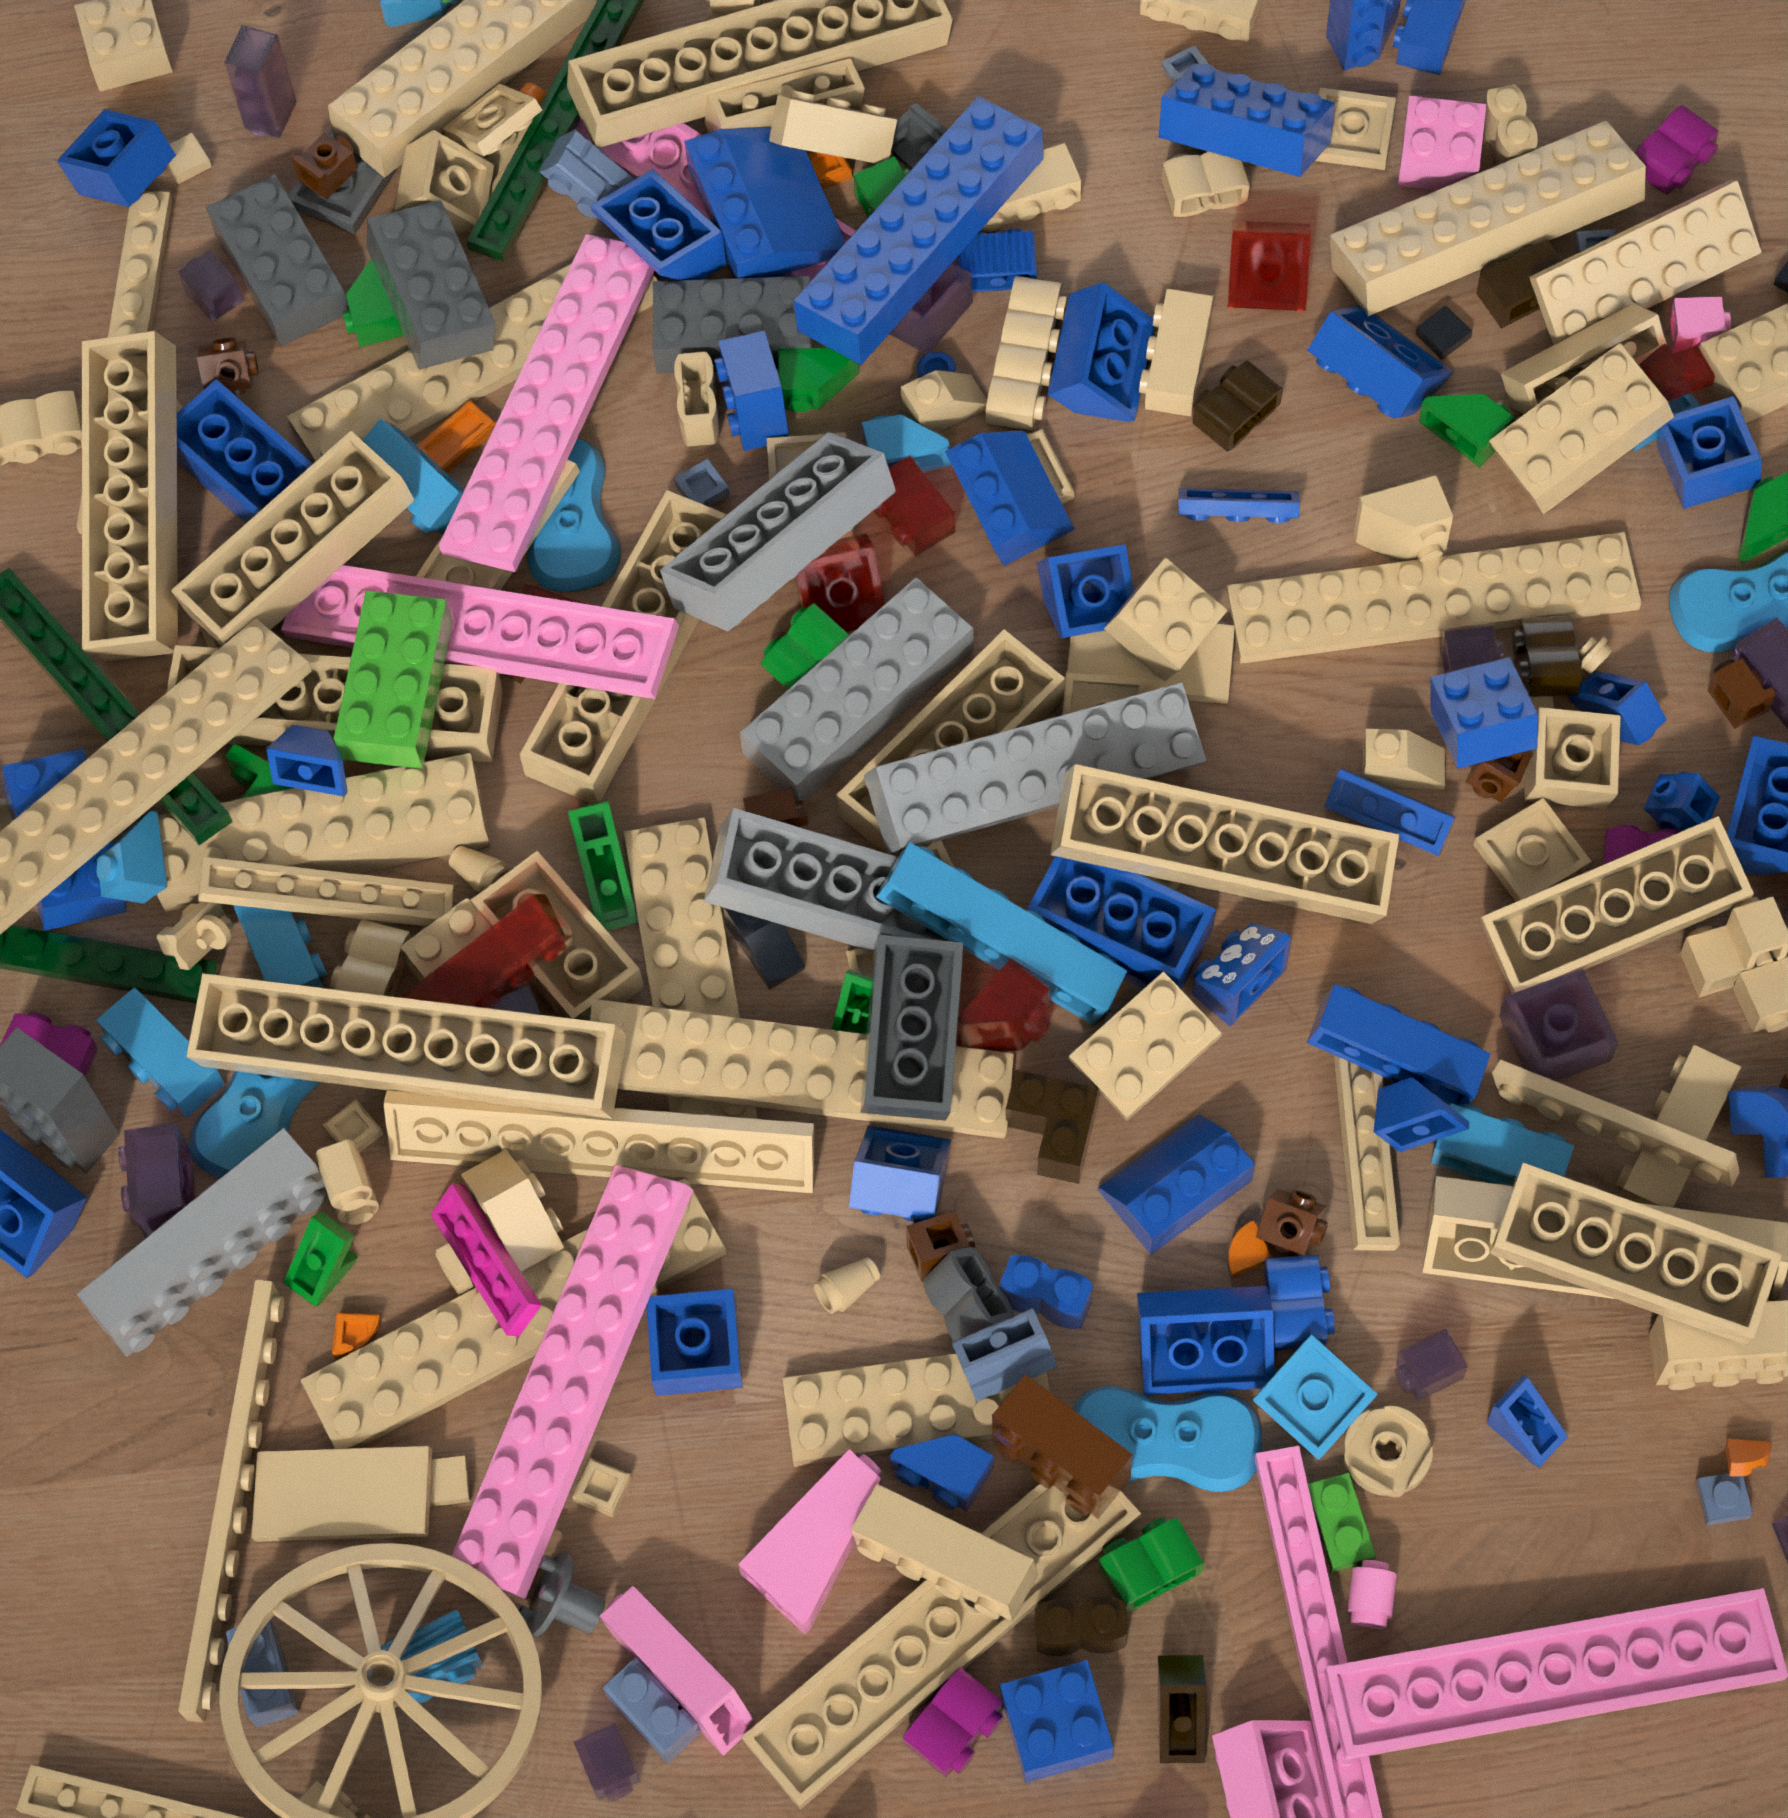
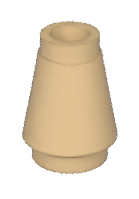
[449,845,510,893]
[814,1257,880,1314]

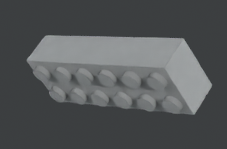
[660,432,896,632]
[740,577,974,802]
[704,808,951,951]
[77,1128,327,1357]

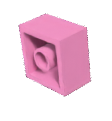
[1398,96,1486,191]

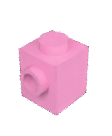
[1669,297,1731,354]

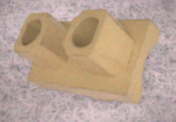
[157,902,234,970]

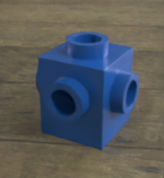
[1644,772,1720,832]

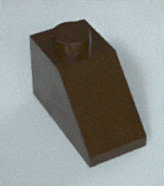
[1158,1655,1206,1763]

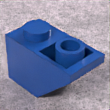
[890,1434,994,1512]

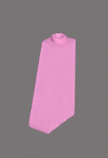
[738,1449,882,1635]
[600,1586,756,1756]

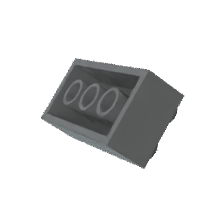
[206,175,349,347]
[366,200,495,370]
[653,276,812,374]
[860,935,964,1121]
[0,1027,119,1173]

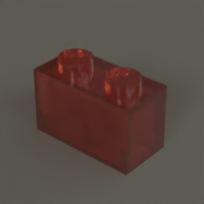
[873,456,955,556]

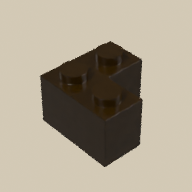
[1005,1070,1099,1184]

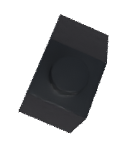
[723,907,805,990]

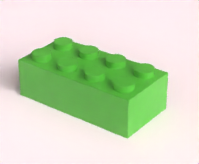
[334,591,453,769]

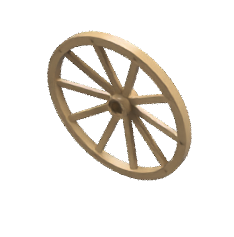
[219,1543,542,1818]

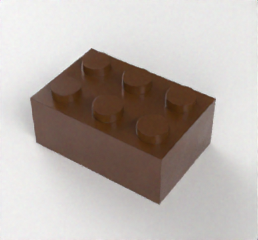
[992,1374,1133,1519]

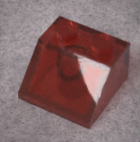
[1227,221,1311,311]
[794,533,885,631]
[956,958,1051,1052]

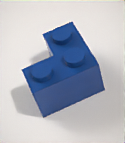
[714,331,789,451]

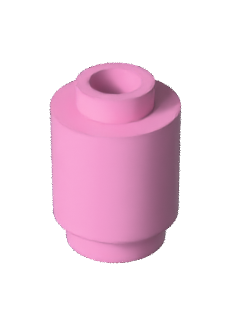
[1347,1560,1397,1629]

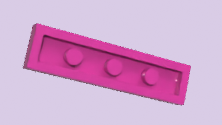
[430,1183,542,1336]

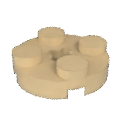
[1343,1406,1433,1498]

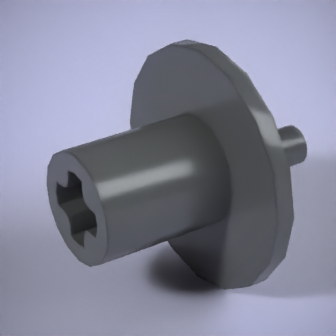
[518,1552,605,1638]

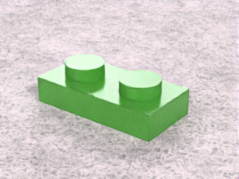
[1308,1473,1376,1573]

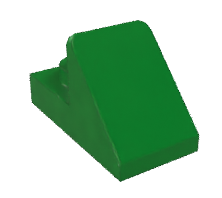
[225,743,293,799]
[283,1211,358,1307]

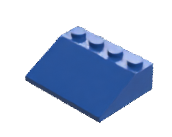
[684,128,846,279]

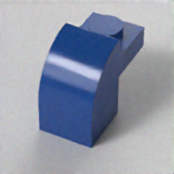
[1728,1086,1788,1178]

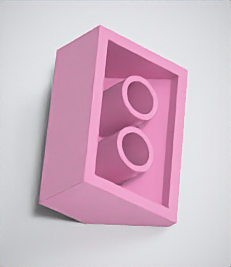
[1212,1720,1333,1818]

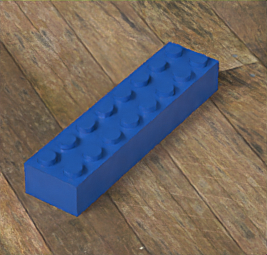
[794,96,1043,365]

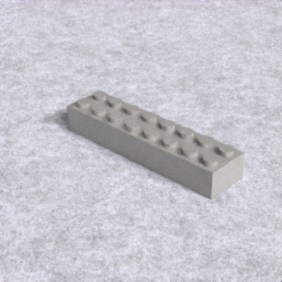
[864,682,1207,855]

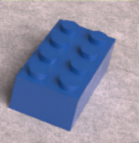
[1158,64,1335,177]
[177,379,313,523]
[2,748,126,931]
[1027,856,1216,990]

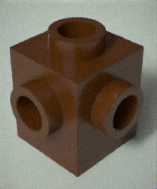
[197,337,259,396]
[1256,1188,1328,1256]

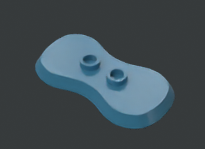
[528,438,621,592]
[1669,550,1788,653]
[189,1071,321,1179]
[1072,1385,1262,1492]

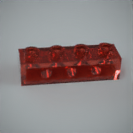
[402,894,574,1009]

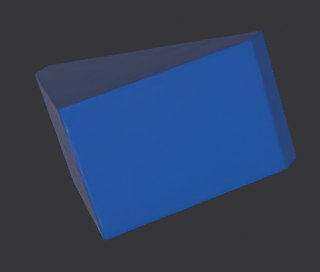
[1487,1375,1568,1468]

